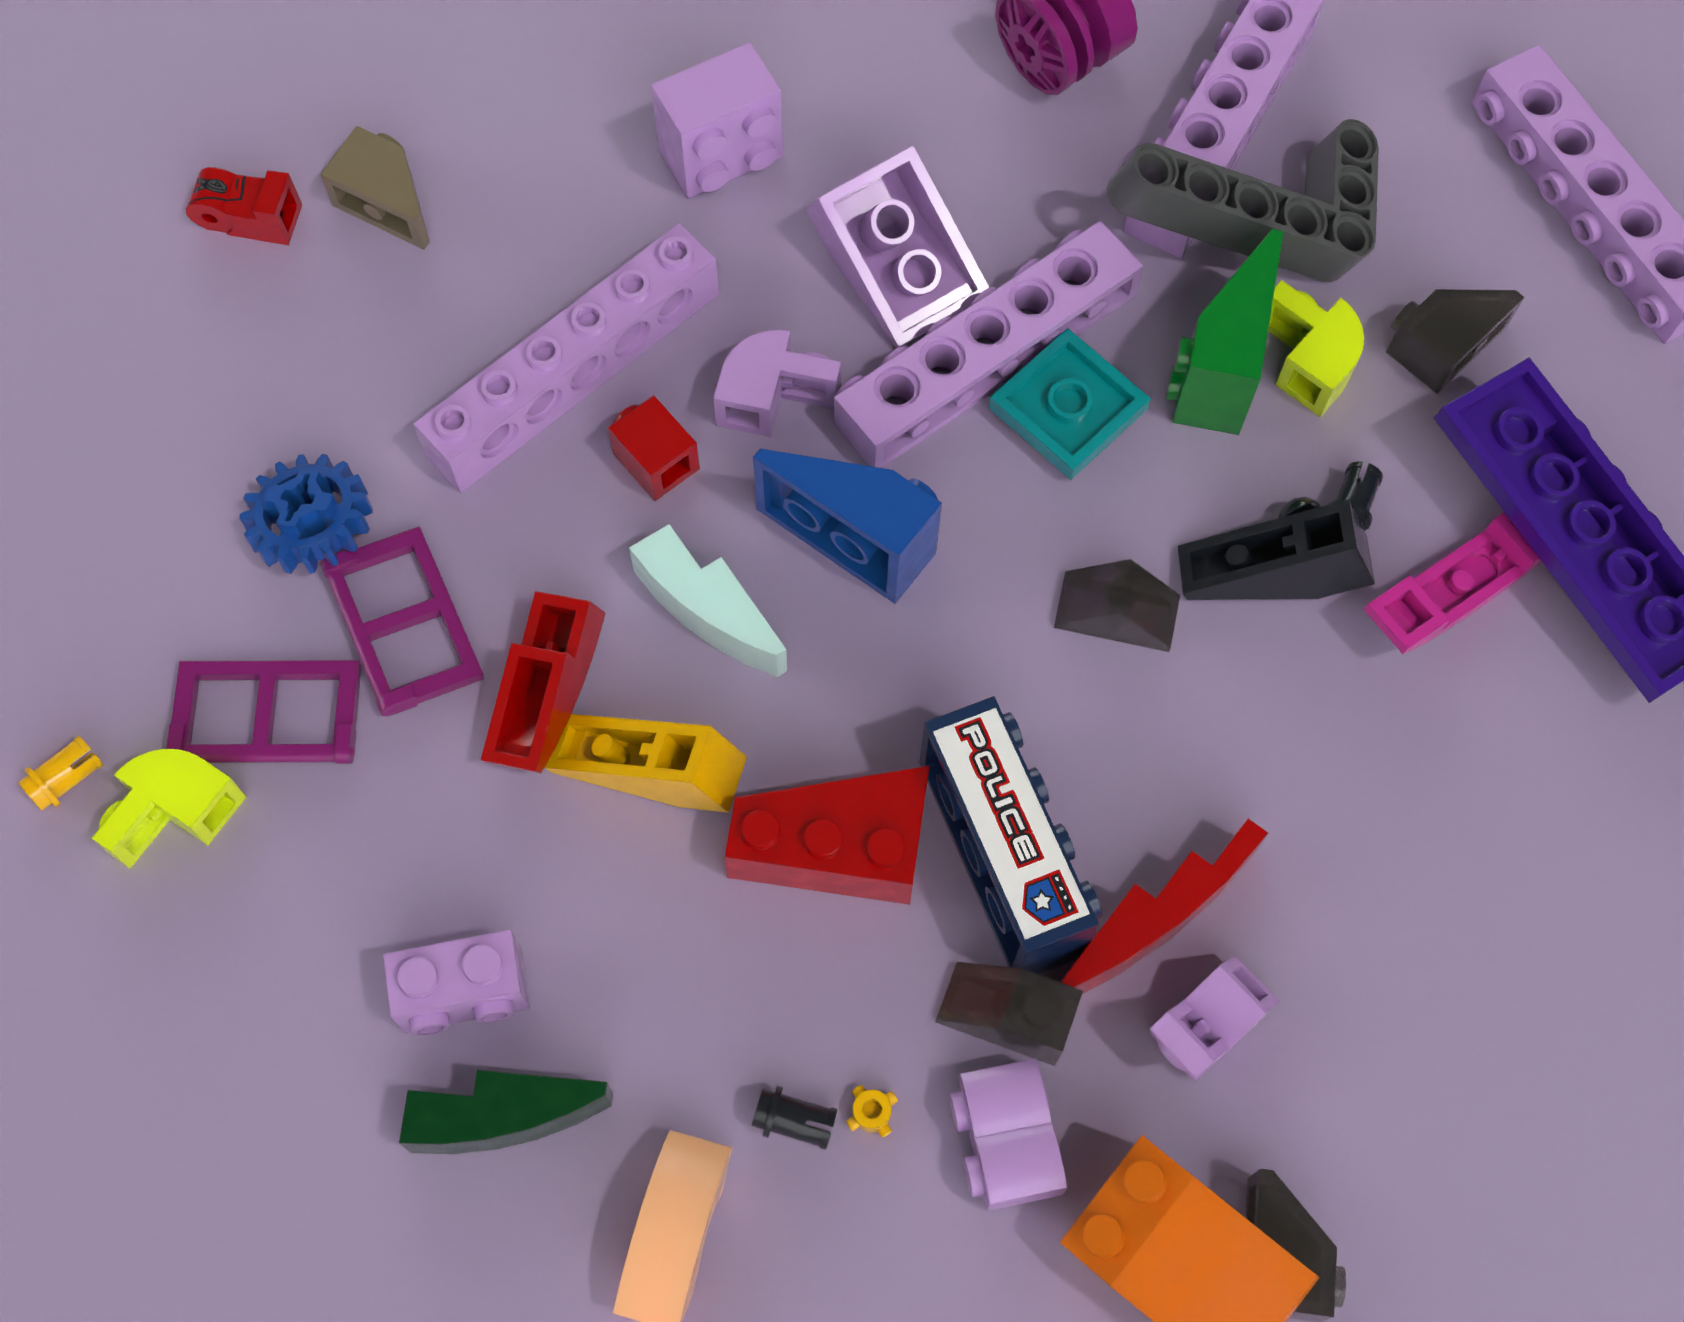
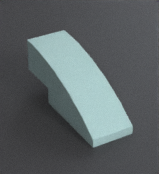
[629,524,787,677]

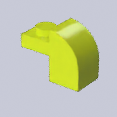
[1268,280,1364,417]
[92,749,247,869]

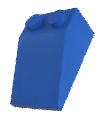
[753,448,942,604]

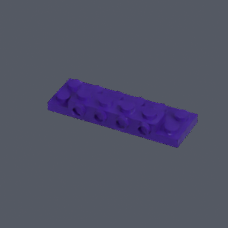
[1433,357,1684,703]

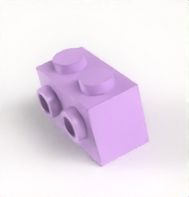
[383,929,530,1036]

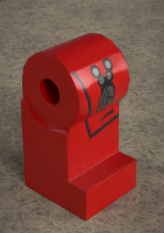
[185,167,302,246]

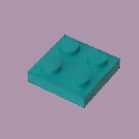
[988,328,1151,480]

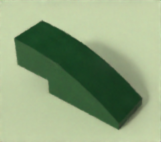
[399,1070,613,1154]

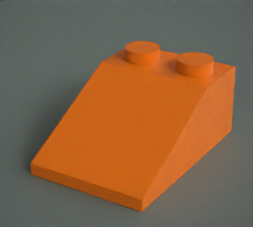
[1059,1135,1320,1322]

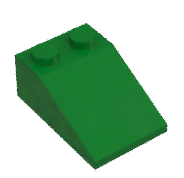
[1166,229,1284,435]

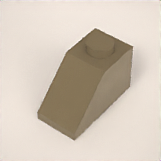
[320,126,430,250]

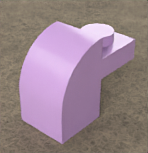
[713,330,841,437]
[1150,955,1280,1081]

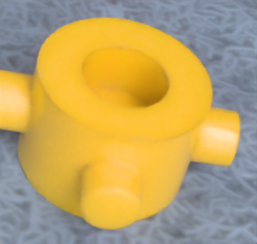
[846,1085,898,1138]

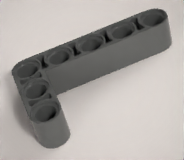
[1106,119,1379,282]

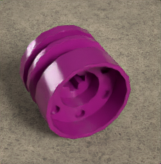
[995,0,1138,95]

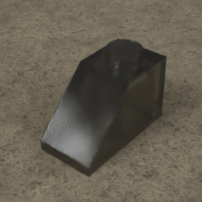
[1386,289,1524,394]
[936,962,1083,1066]
[1245,1169,1346,1322]

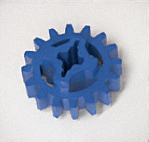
[240,454,373,574]

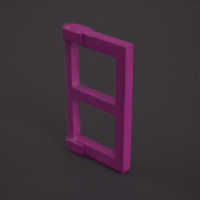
[320,526,484,717]
[166,660,362,764]

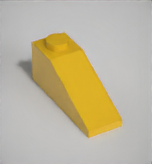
[545,714,747,813]

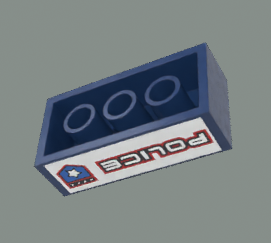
[919,696,1102,983]

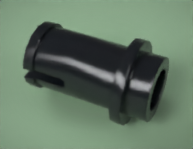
[1329,461,1383,531]
[752,1086,837,1150]

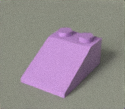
[806,146,989,348]

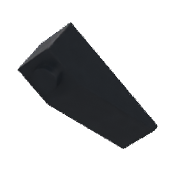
[1178,499,1375,600]

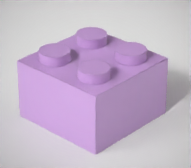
[651,42,783,199]

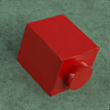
[608,395,700,501]

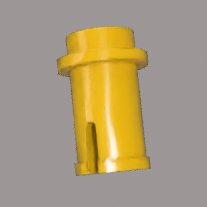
[18,735,104,811]

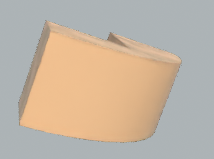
[613,1130,732,1322]

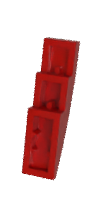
[1054,818,1268,1003]

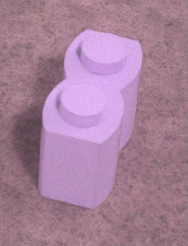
[949,1058,1067,1211]

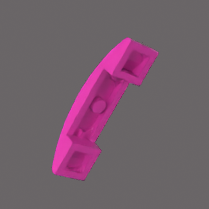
[1363,512,1542,654]

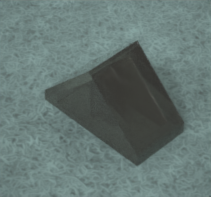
[1053,559,1180,652]

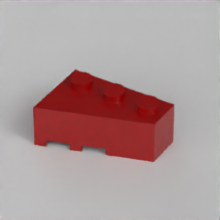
[724,765,930,905]

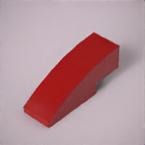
[481,591,606,774]

